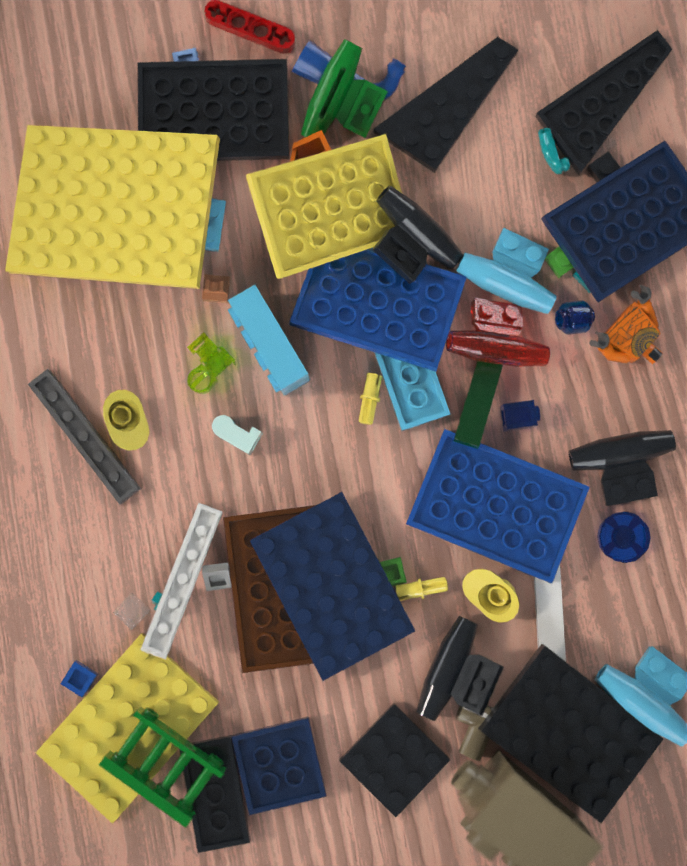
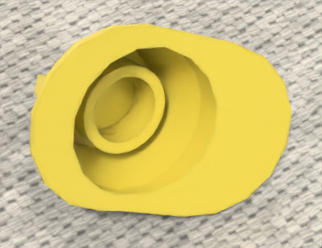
[103,390,150,451]
[462,569,520,623]

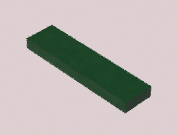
[453,346,506,449]

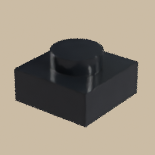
[586,151,621,182]

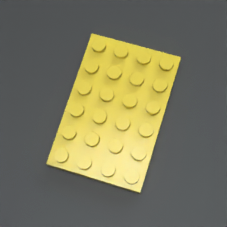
[246,134,402,279]
[36,633,219,824]

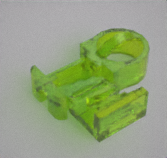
[187,332,236,394]

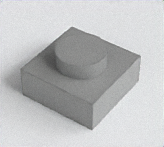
[202,562,232,591]

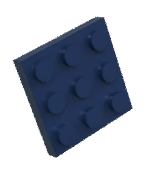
[232,716,327,815]

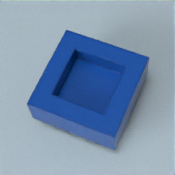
[60,660,98,698]

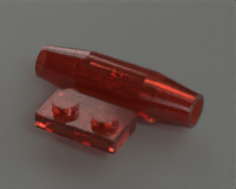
[446,298,550,367]

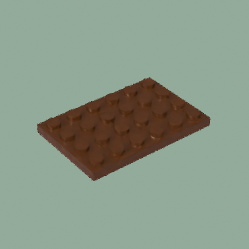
[223,505,316,673]

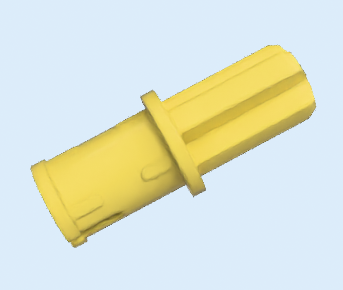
[359,373,383,425]
[396,577,448,601]

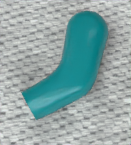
[538,128,570,175]

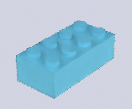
[228,285,310,396]

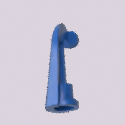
[292,40,406,100]

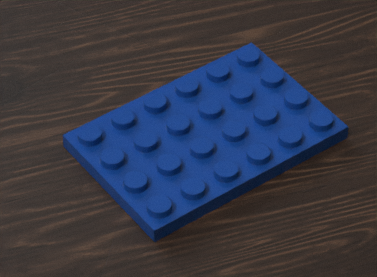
[289,247,467,372]
[406,429,590,584]

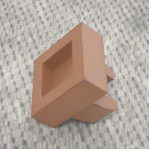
[202,274,231,303]

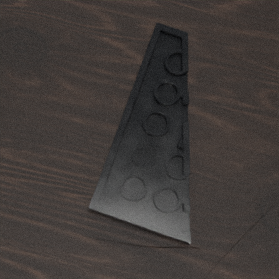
[535,30,672,175]
[373,37,518,173]

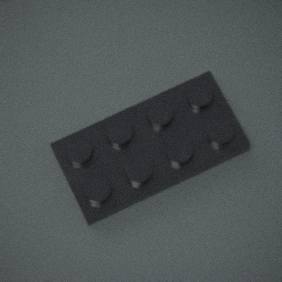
[179,735,251,853]

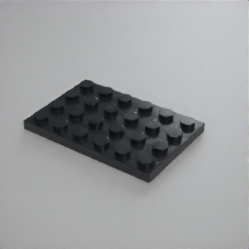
[137,59,289,161]
[478,644,664,823]

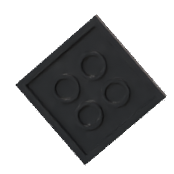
[339,703,450,817]

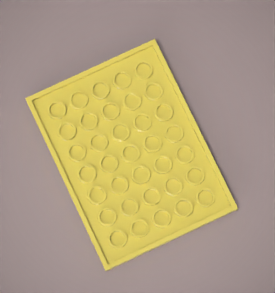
[5,125,220,289]

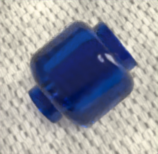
[555,300,595,335]

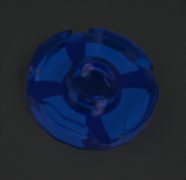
[597,511,651,563]

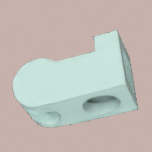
[212,415,263,455]

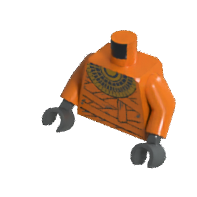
[589,285,663,364]

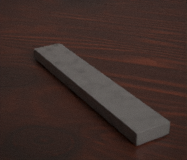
[28,369,141,505]

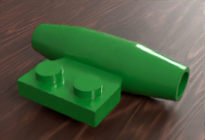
[301,39,388,138]

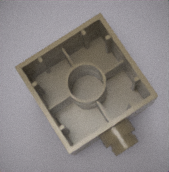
[451,749,603,866]

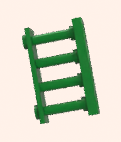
[99,707,226,828]

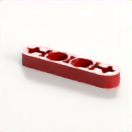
[204,0,295,54]

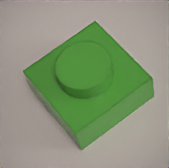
[545,246,574,278]

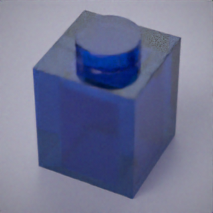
[500,400,540,432]

